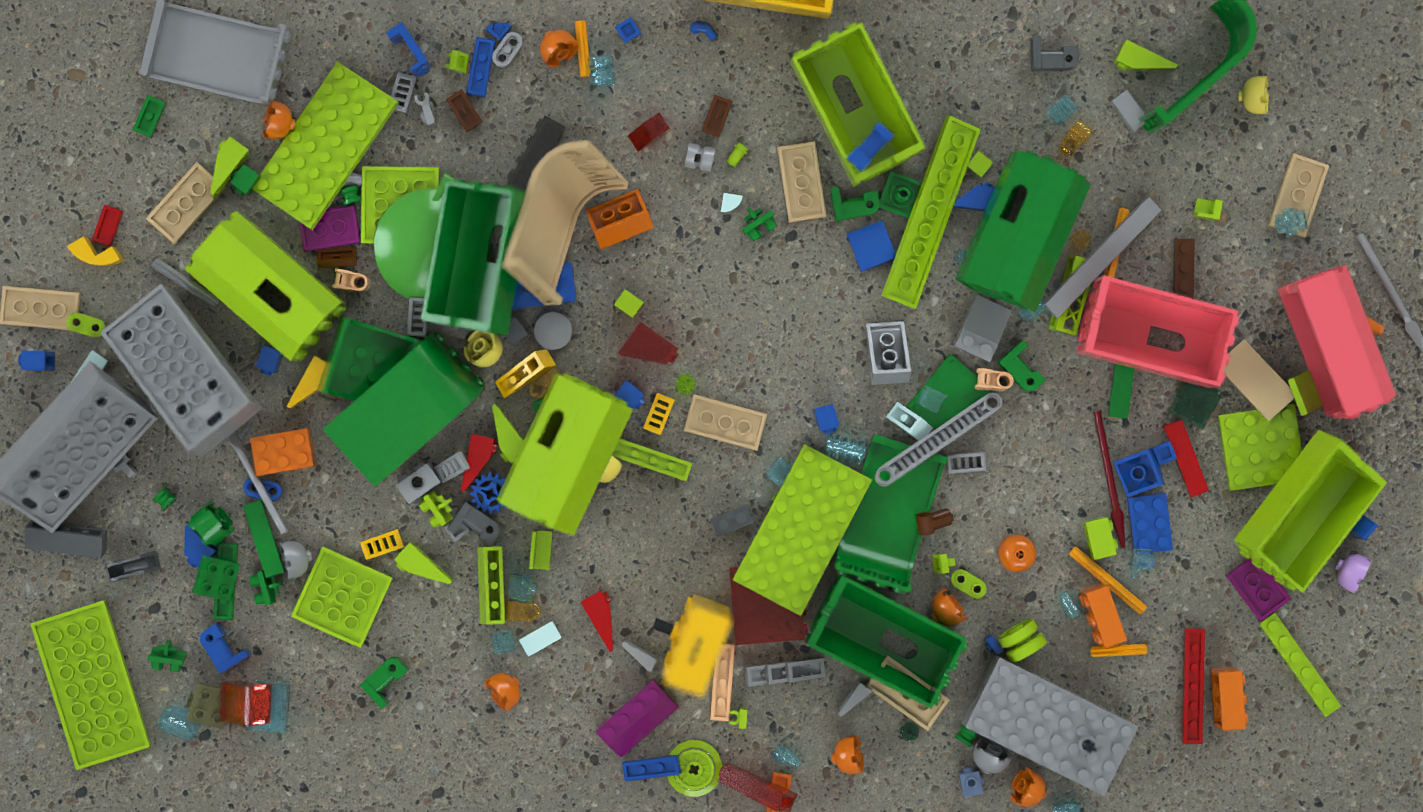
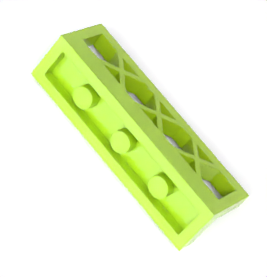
[1048,256,1090,336]

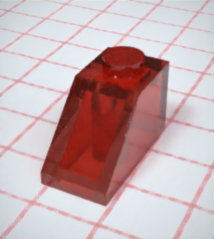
[628,113,670,152]

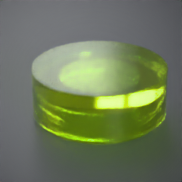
[676,375,695,394]

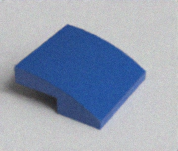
[847,221,896,272]

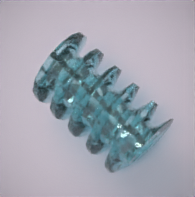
[825,433,867,465]

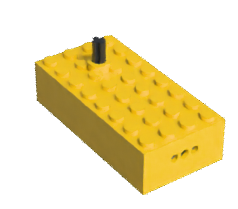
[652,594,732,697]

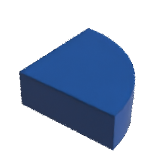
[485,23,512,42]

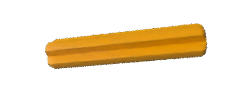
[575,20,591,77]
[1090,644,1147,657]

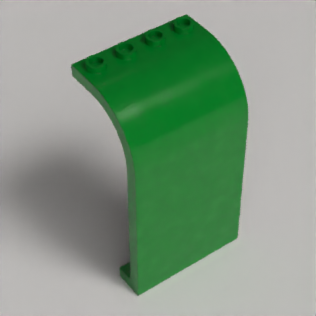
[1138,0,1257,134]
[322,331,485,487]
[834,434,948,594]

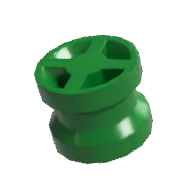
[339,186,361,206]
[153,487,177,511]
[954,724,979,747]

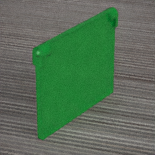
[906,354,992,430]

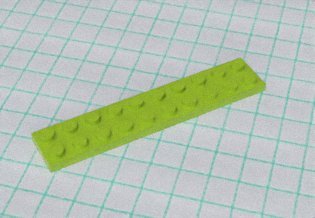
[881,115,981,309]

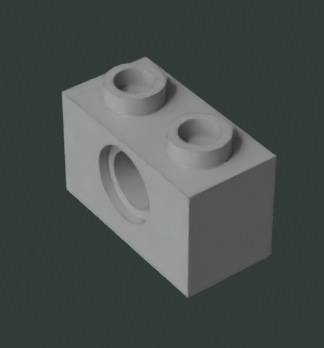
[396,462,441,504]

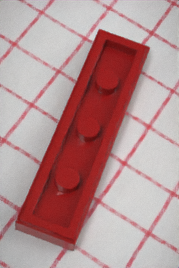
[1163,419,1209,498]

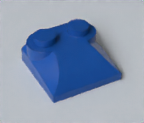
[1113,448,1164,498]

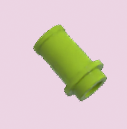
[725,143,748,168]

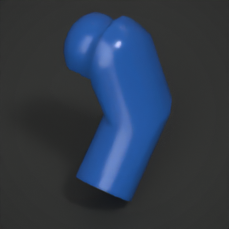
[690,21,718,41]

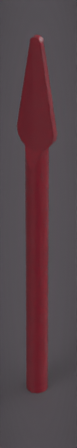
[1093,411,1125,548]

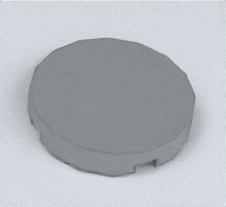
[534,312,572,350]

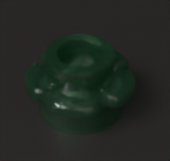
[900,722,919,741]

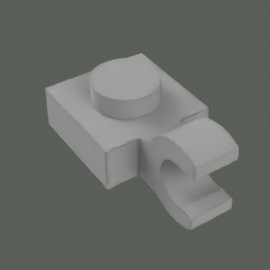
[414,92,437,127]
[112,453,139,478]

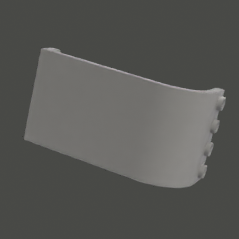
[139,0,291,105]

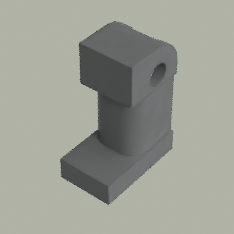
[1030,36,1079,71]
[447,501,499,545]
[104,551,161,583]

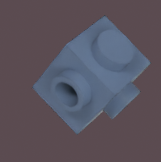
[958,766,984,797]

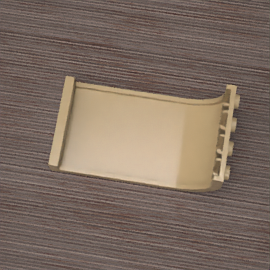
[503,140,629,305]

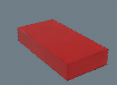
[92,205,124,247]

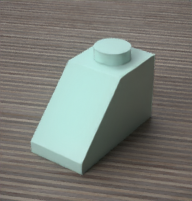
[886,402,933,441]

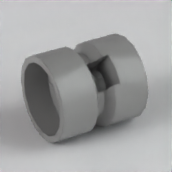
[684,143,716,173]

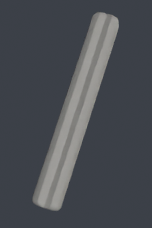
[152,259,220,307]

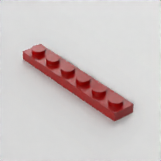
[1182,628,1205,744]

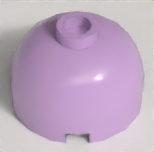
[1335,554,1371,593]

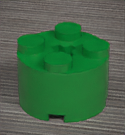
[188,501,235,546]

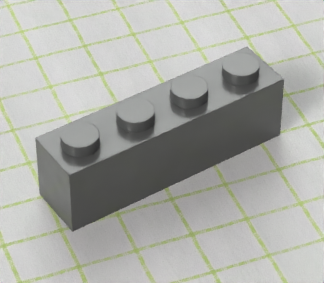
[25,520,107,559]

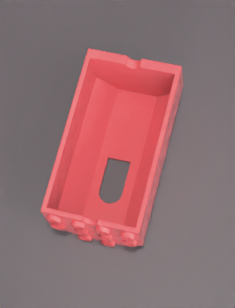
[1277,265,1396,419]
[1077,275,1239,388]

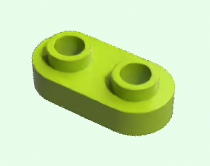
[66,313,105,338]
[950,569,987,599]

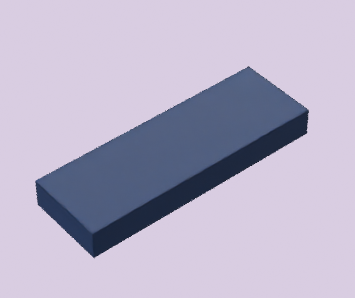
[466,37,496,98]
[622,755,681,781]

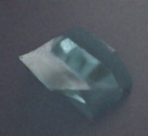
[157,704,200,741]

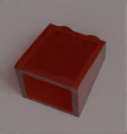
[618,322,679,365]
[220,681,272,726]

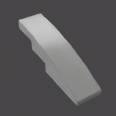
[744,658,826,687]

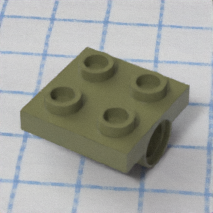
[185,682,235,729]

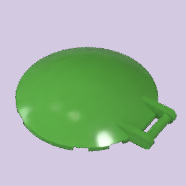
[374,172,490,299]

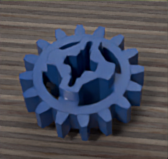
[470,472,507,514]

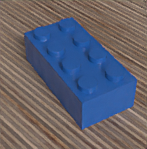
[512,262,577,310]

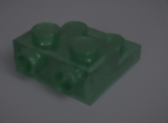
[1167,382,1221,430]

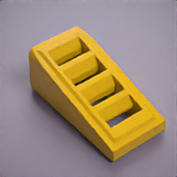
[643,393,675,435]
[360,529,404,560]

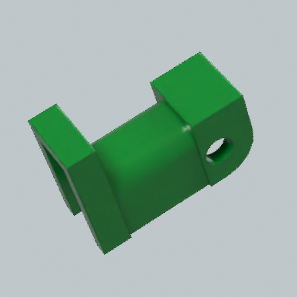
[830,187,880,222]
[997,340,1046,391]
[360,657,410,709]

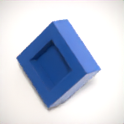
[615,17,641,44]
[1151,440,1177,466]
[984,634,1004,655]

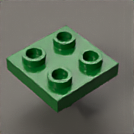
[879,171,922,219]
[192,555,240,601]

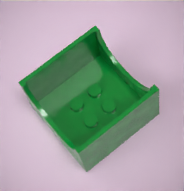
[318,316,420,401]

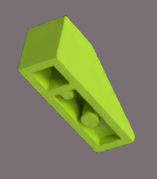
[1113,39,1178,72]
[210,137,250,199]
[492,404,524,464]
[394,542,454,584]

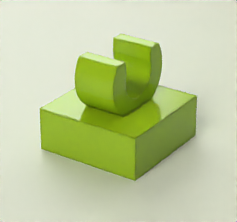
[445,50,469,73]
[932,553,956,574]
[729,707,748,729]

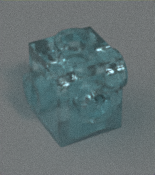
[1274,208,1308,237]
[508,574,537,603]

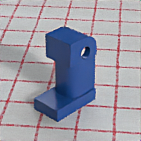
[847,122,894,172]
[200,622,252,674]

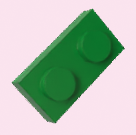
[133,95,167,139]

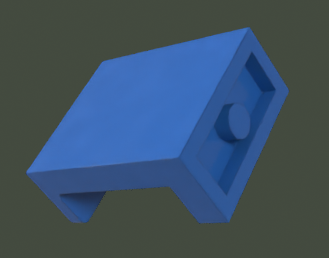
[386,22,432,77]

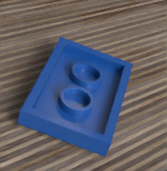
[1127,493,1173,555]

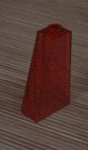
[718,764,798,812]

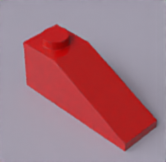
[461,434,498,492]
[581,590,614,652]

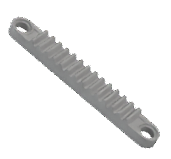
[875,393,1002,486]

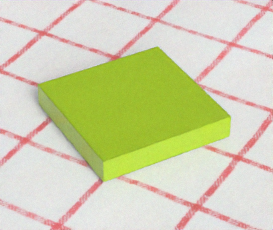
[1288,370,1323,416]

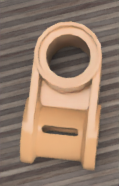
[332,268,371,292]
[975,368,1014,392]

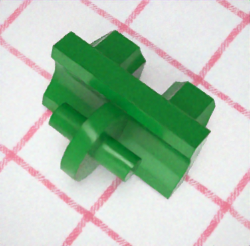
[742,208,777,242]
[249,570,283,606]
[147,640,187,673]

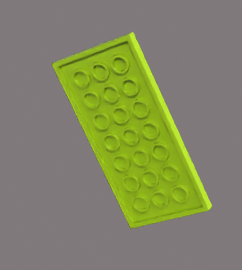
[253,61,399,230]
[733,444,872,616]
[30,600,152,770]

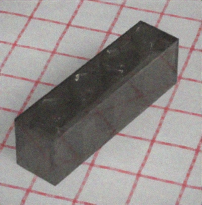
[507,116,566,194]

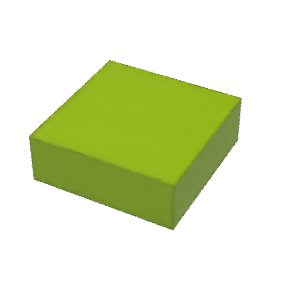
[967,151,993,178]

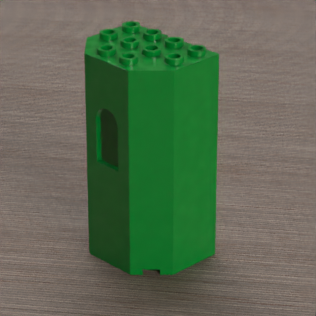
[955,150,1091,313]
[421,179,526,335]
[805,574,968,709]

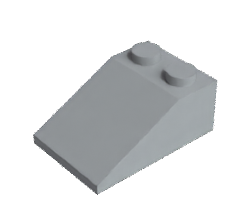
[953,295,1012,363]
[866,321,912,385]

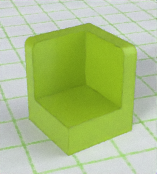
[1193,198,1223,221]
[614,290,644,318]

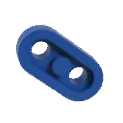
[243,478,282,502]

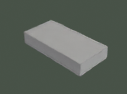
[1110,90,1145,132]

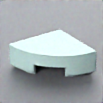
[721,193,743,213]

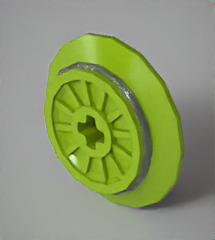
[667,740,722,797]

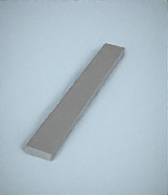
[1043,197,1161,318]

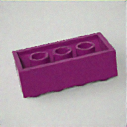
[595,678,679,758]

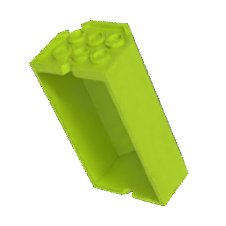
[790,22,926,187]
[185,211,347,362]
[497,373,633,536]
[1234,430,1388,593]

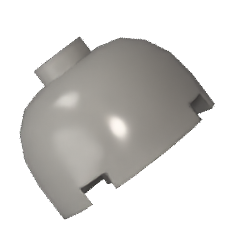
[279,541,312,580]
[973,738,1013,774]

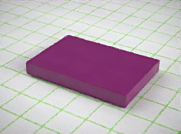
[299,205,361,252]
[1226,558,1291,622]

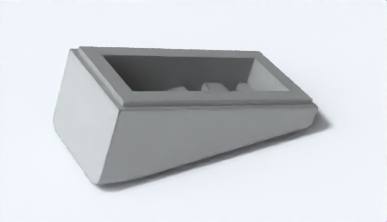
[391,72,417,114]
[407,297,428,338]
[434,451,470,483]
[947,451,988,474]
[622,640,658,672]
[837,681,872,717]

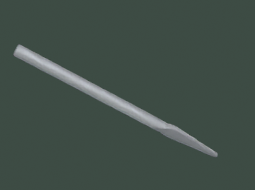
[1356,233,1423,352]
[227,432,288,535]

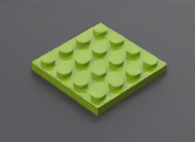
[361,166,440,244]
[1217,404,1302,491]
[291,546,393,648]

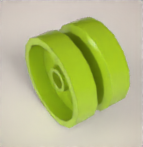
[997,618,1047,663]

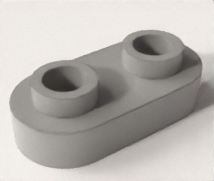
[492,32,523,68]

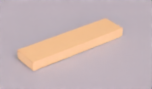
[710,644,735,721]

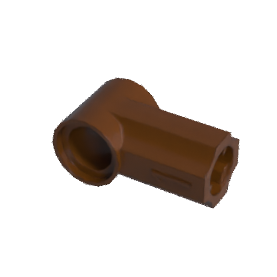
[916,508,954,536]

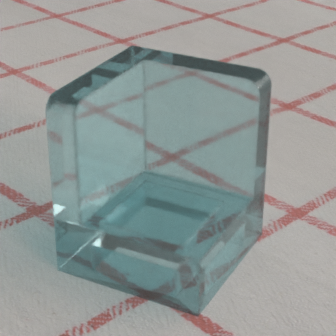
[1046,94,1078,125]
[916,386,947,413]
[765,457,792,487]
[1130,549,1155,578]
[491,630,516,655]

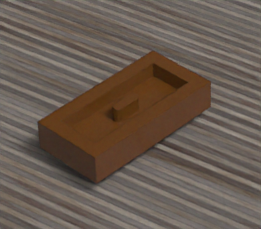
[446,89,483,133]
[701,95,733,138]
[317,247,357,268]

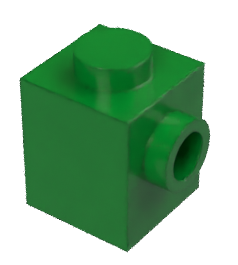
[230,164,261,196]

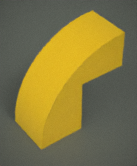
[67,236,124,266]

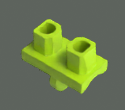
[419,490,453,528]

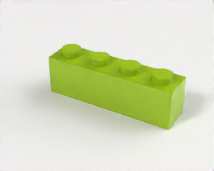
[477,546,505,625]

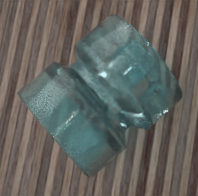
[588,55,615,86]

